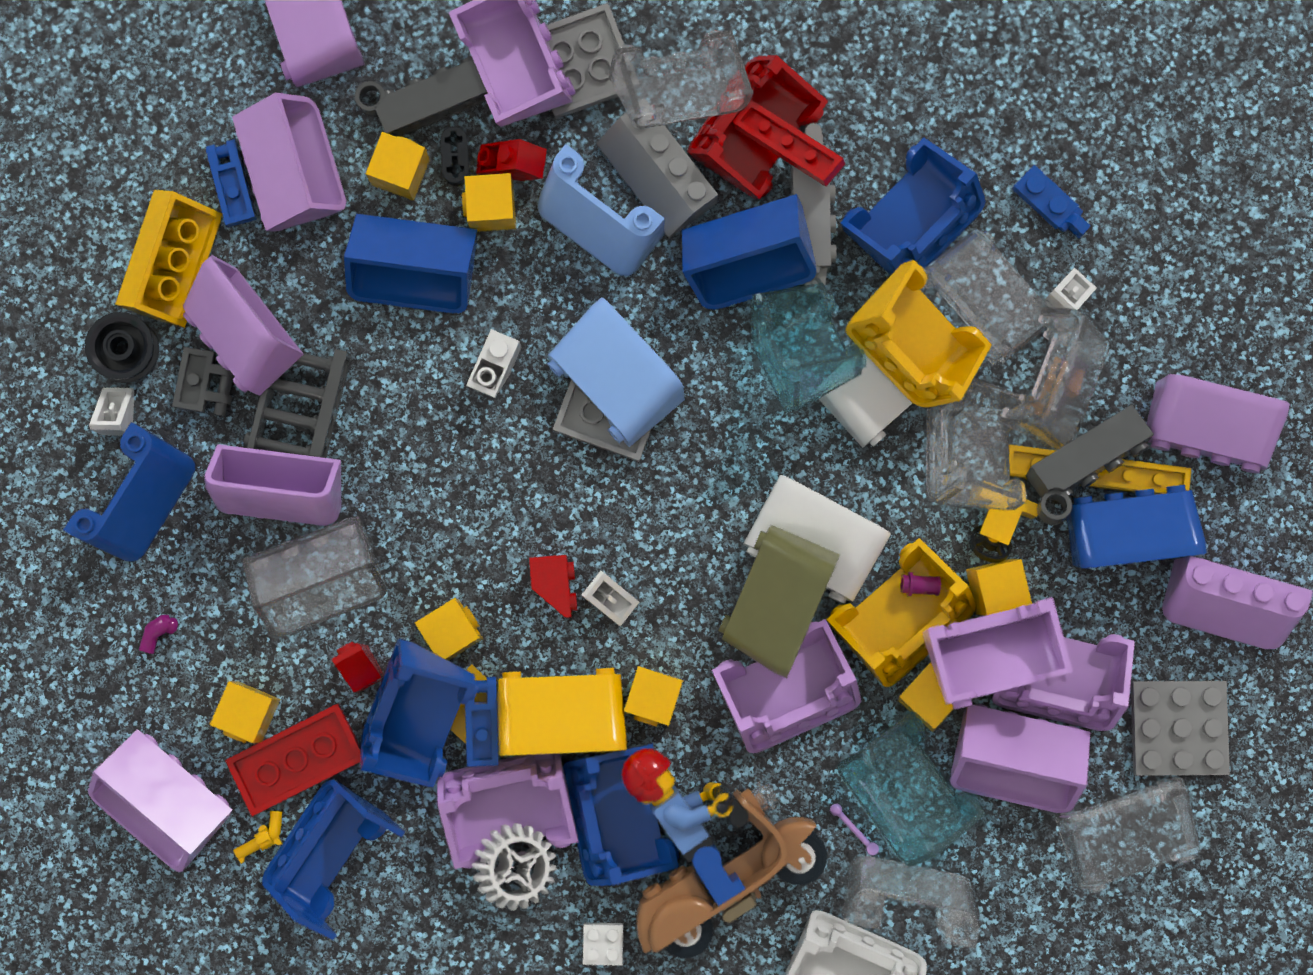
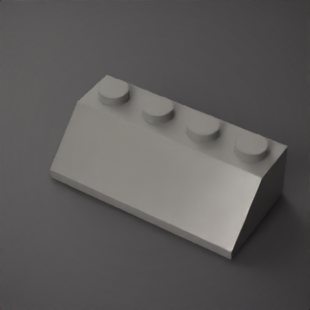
[596,100,718,239]

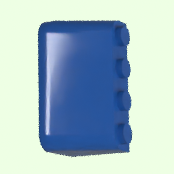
[682,194,816,310]
[344,214,477,314]
[1067,485,1207,568]

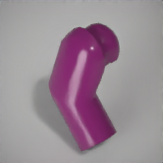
[139,614,178,654]

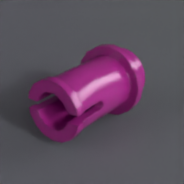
[900,572,941,597]

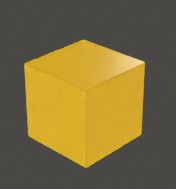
[365,132,430,201]
[462,173,516,232]
[966,559,1032,616]
[415,598,483,661]
[898,662,954,732]
[624,666,683,727]
[210,681,281,743]

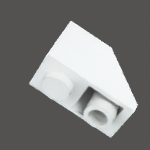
[466,329,522,398]

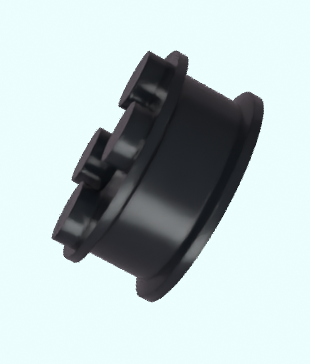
[85,312,159,383]

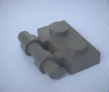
[172,347,235,417]

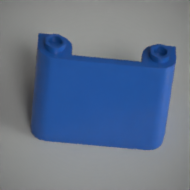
[840,138,985,275]
[64,422,195,562]
[360,639,478,788]
[563,744,679,886]

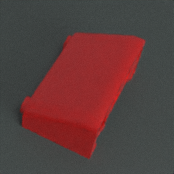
[687,55,828,199]

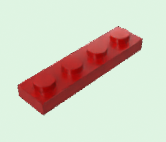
[732,100,845,187]

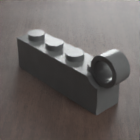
[355,56,488,137]
[1025,405,1154,525]

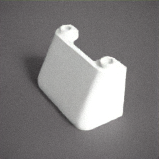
[814,349,912,448]
[743,475,891,605]
[784,910,927,975]

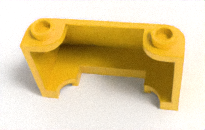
[845,260,992,408]
[826,538,977,687]
[496,668,627,756]

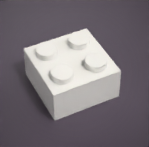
[583,922,623,965]

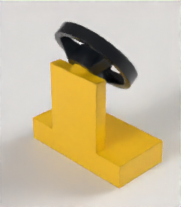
[969,482,1038,563]

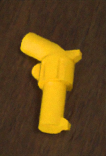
[234,811,283,864]

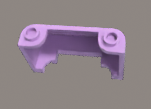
[265,0,365,88]
[922,597,1073,709]
[712,619,861,753]
[992,634,1135,731]
[437,753,578,869]

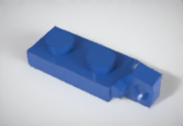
[1012,165,1091,238]

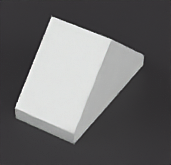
[1042,268,1096,323]
[89,388,134,435]
[582,571,639,627]

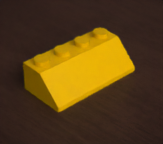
[115,190,222,328]

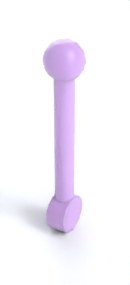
[830,803,879,855]

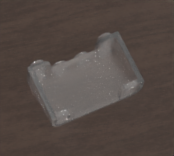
[608,30,753,129]
[841,856,979,949]

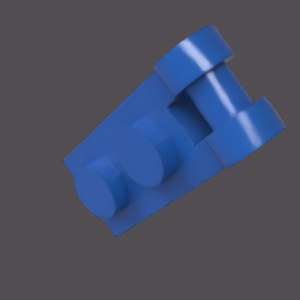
[206,139,257,227]
[465,677,499,767]

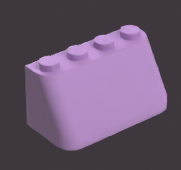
[232,92,346,231]
[183,255,304,396]
[1147,374,1290,473]
[205,444,341,526]
[1162,556,1313,650]
[950,704,1091,813]
[88,729,232,872]

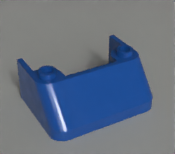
[262,779,405,940]

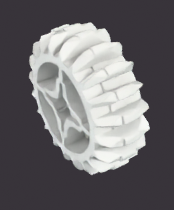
[472,823,557,910]

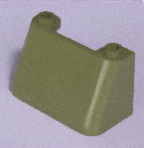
[719,525,840,678]

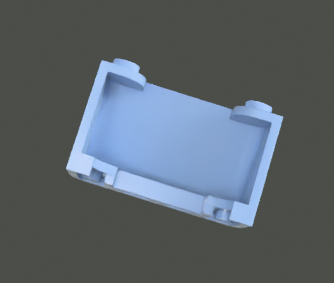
[537,144,665,276]
[547,297,685,447]

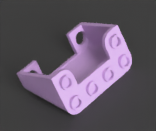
[449,0,576,127]

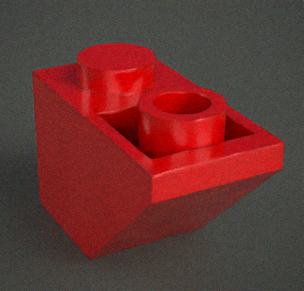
[476,139,547,181]
[529,555,577,619]
[331,642,384,693]

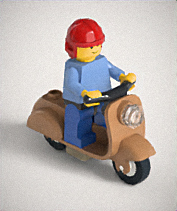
[622,749,827,958]

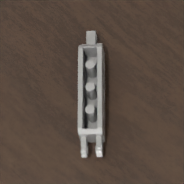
[791,122,837,293]

